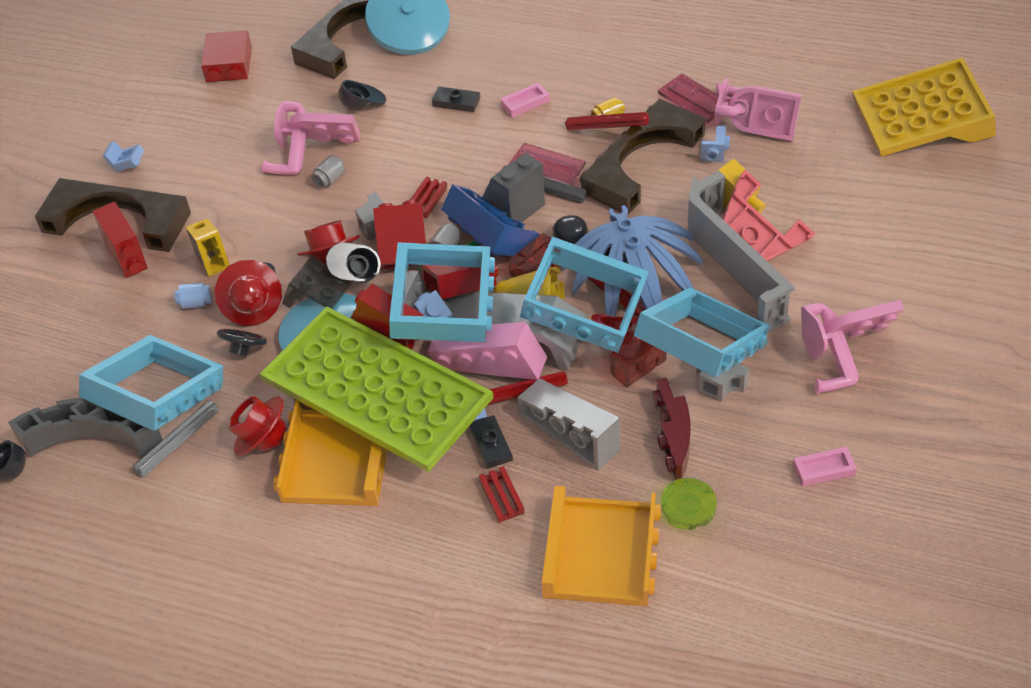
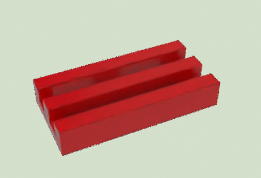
[410,176,448,218]
[478,466,525,523]

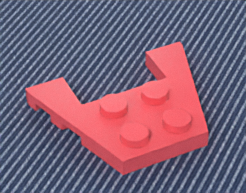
[722,170,815,262]

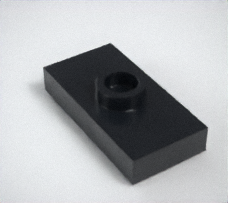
[432,86,481,112]
[470,415,513,469]

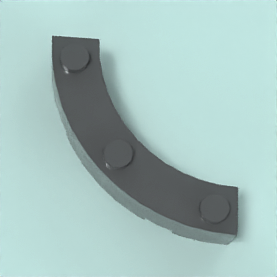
[8,398,163,457]

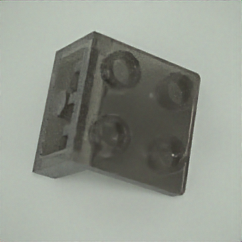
[282,256,353,309]

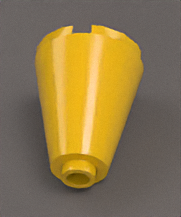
[493,267,565,300]

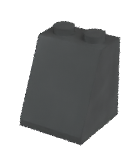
[482,153,545,222]

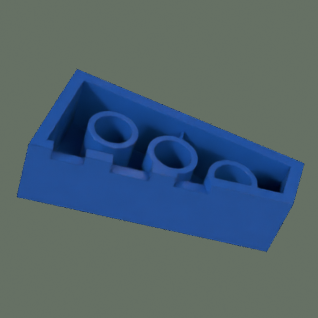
[441,184,540,260]

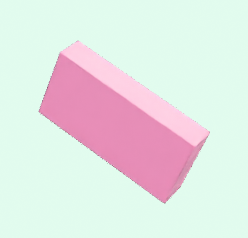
[500,83,550,117]
[793,447,857,487]

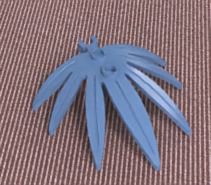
[561,206,703,316]

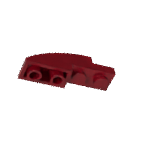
[653,377,691,482]

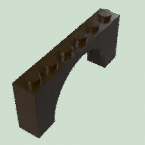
[291,0,369,79]
[580,98,705,215]
[35,178,191,252]

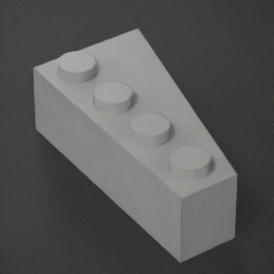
[518,378,620,471]

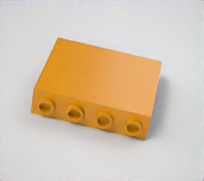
[274,400,388,506]
[541,486,661,606]

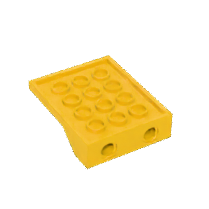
[852,57,996,157]

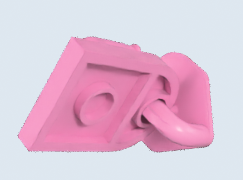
[715,78,802,141]
[261,101,360,175]
[801,300,904,394]

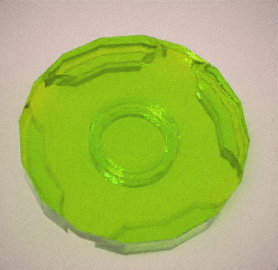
[661,478,717,530]

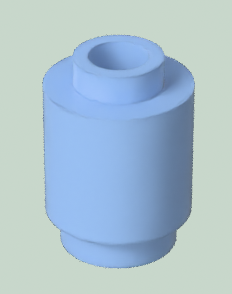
[175,282,212,309]

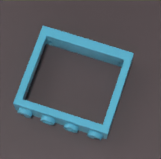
[520,237,649,353]
[389,243,495,342]
[634,287,770,377]
[79,335,224,431]

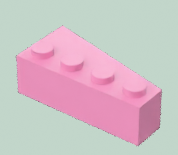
[427,321,547,380]

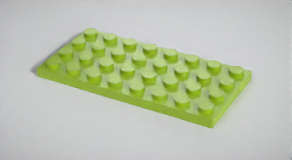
[260,306,493,472]

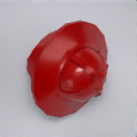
[297,220,360,271]
[214,260,282,326]
[229,396,287,456]

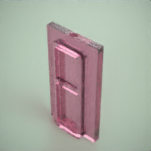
[658,73,719,123]
[508,143,586,185]

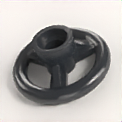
[217,329,267,356]

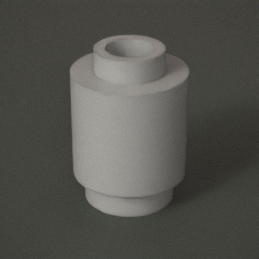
[311,155,345,188]
[428,224,461,245]

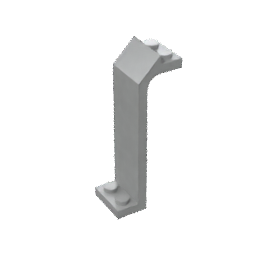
[688,171,795,334]
[404,271,587,370]

